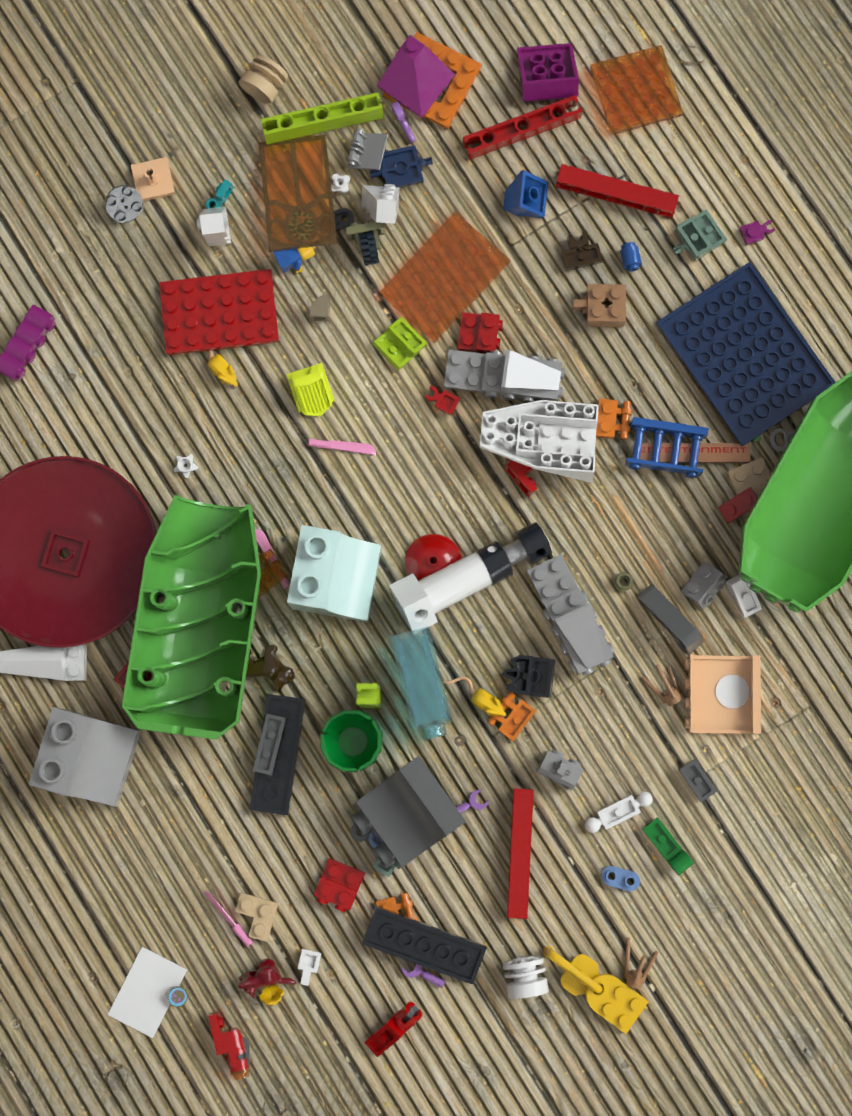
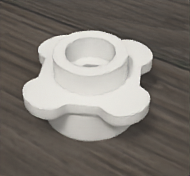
[331,174,350,193]

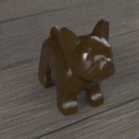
[246,645,295,692]

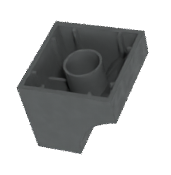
[350,756,466,869]

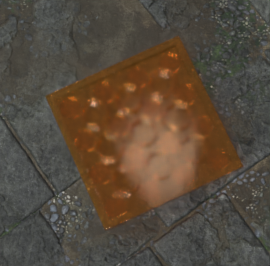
[590,45,683,135]

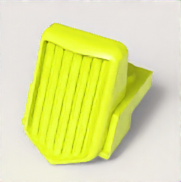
[286,363,335,417]

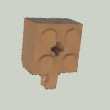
[572,284,626,327]

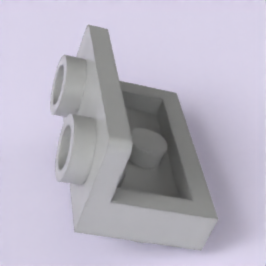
[681,562,726,609]

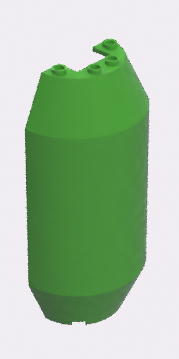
[739,371,852,613]

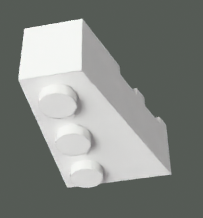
[361,184,399,224]
[197,206,231,247]

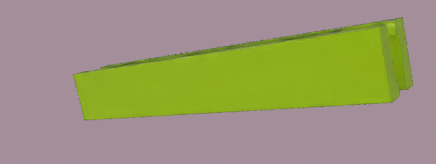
[261,92,384,145]
[356,683,382,710]

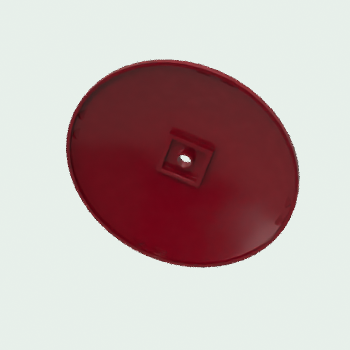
[0,456,157,648]

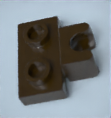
[561,231,603,271]

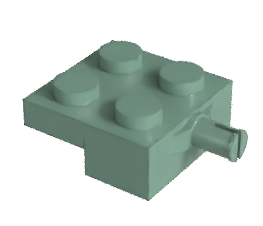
[672,209,727,261]

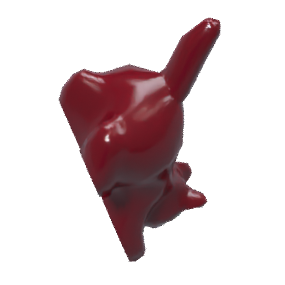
[238,958,296,998]

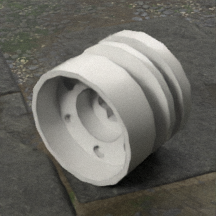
[503,956,549,999]

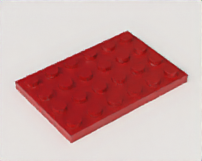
[159,269,279,355]

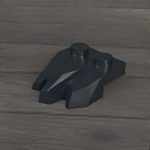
[502,655,556,698]

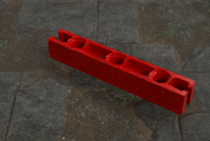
[463,95,583,160]
[555,164,679,219]
[507,788,534,919]

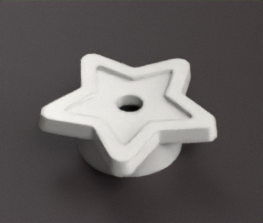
[174,454,198,478]

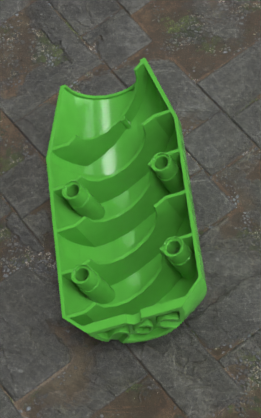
[122,495,261,740]

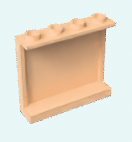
[684,654,761,734]

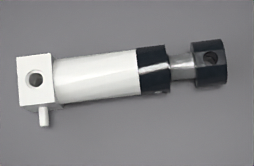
[389,522,552,634]

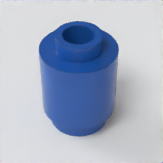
[620,242,642,272]

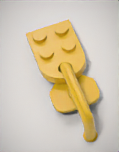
[543,946,649,1034]

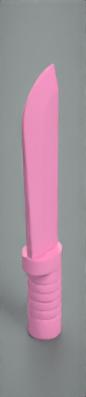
[308,439,376,455]
[255,529,290,589]
[204,891,253,947]

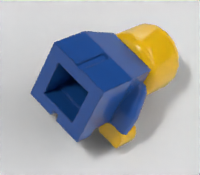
[273,242,316,274]

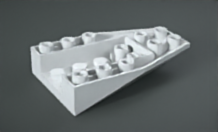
[480,400,599,483]

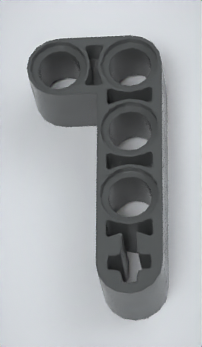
[637,584,703,656]

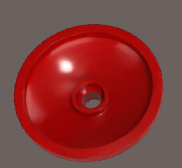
[405,534,462,581]

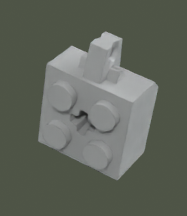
[536,749,584,790]

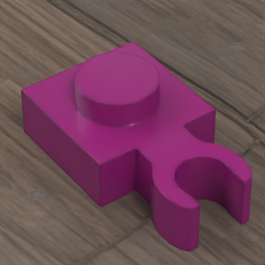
[739,220,775,246]

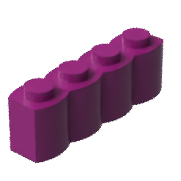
[0,304,56,382]

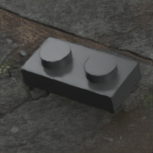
[678,759,717,802]

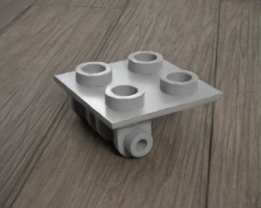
[347,128,388,170]

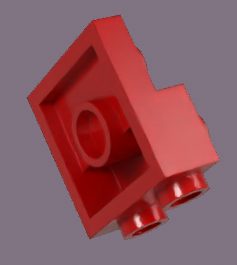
[458,312,503,354]
[314,858,365,912]

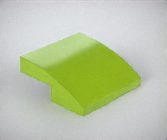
[372,317,427,371]

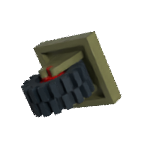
[346,219,385,266]

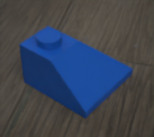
[503,170,548,218]

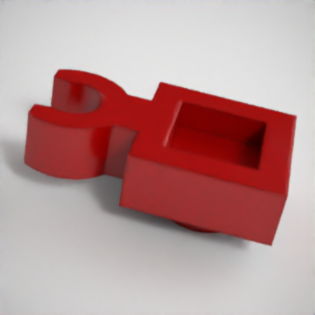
[425,386,460,416]

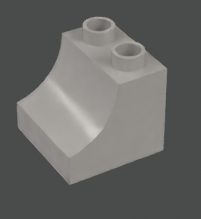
[28,707,141,807]

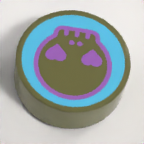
[168,986,188,1007]

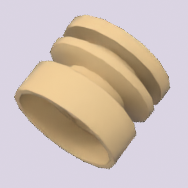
[239,54,288,105]

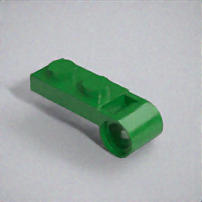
[642,817,694,876]

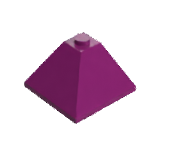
[377,35,455,118]

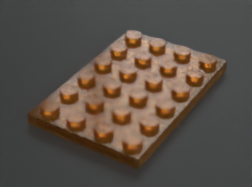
[379,212,511,343]

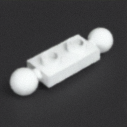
[585,791,653,833]

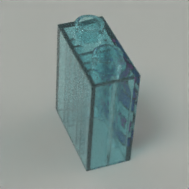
[390,627,452,740]

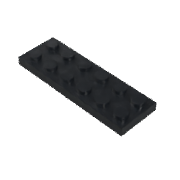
[249,694,306,815]
[362,905,487,985]

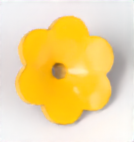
[259,985,284,1005]

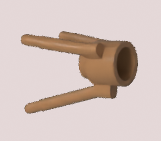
[641,664,682,706]
[623,937,658,989]

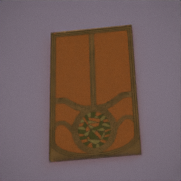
[259,134,338,252]

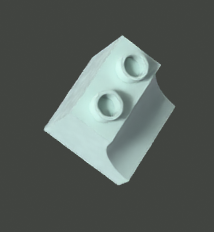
[287,525,382,623]

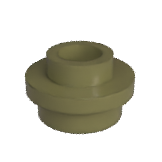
[614,572,633,591]

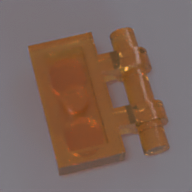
[258,549,288,598]

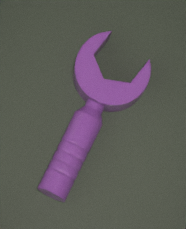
[391,101,416,144]
[456,790,489,813]
[402,964,445,988]

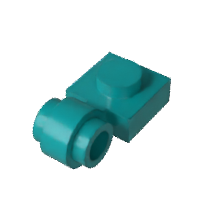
[205,179,234,209]

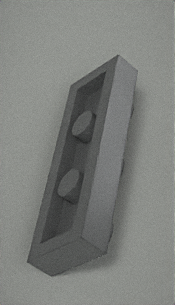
[252,714,286,775]

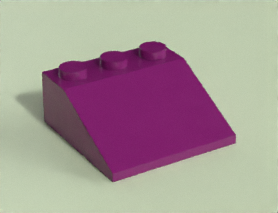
[517,43,579,102]

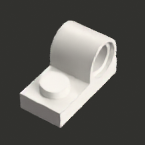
[726,575,762,618]

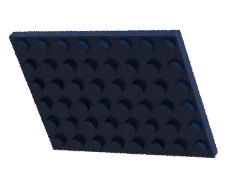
[656,262,835,446]

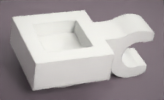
[298,949,322,986]

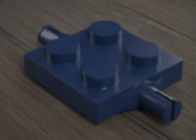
[370,145,433,188]

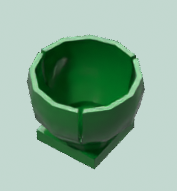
[320,710,382,773]

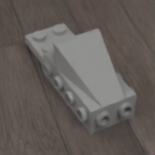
[444,349,565,403]
[527,554,615,676]

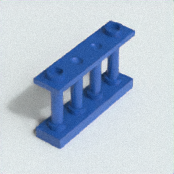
[625,417,709,478]

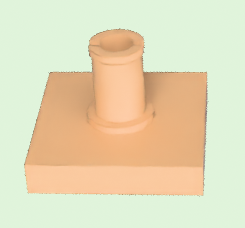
[131,157,176,202]

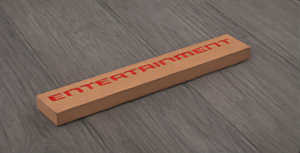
[640,443,750,463]

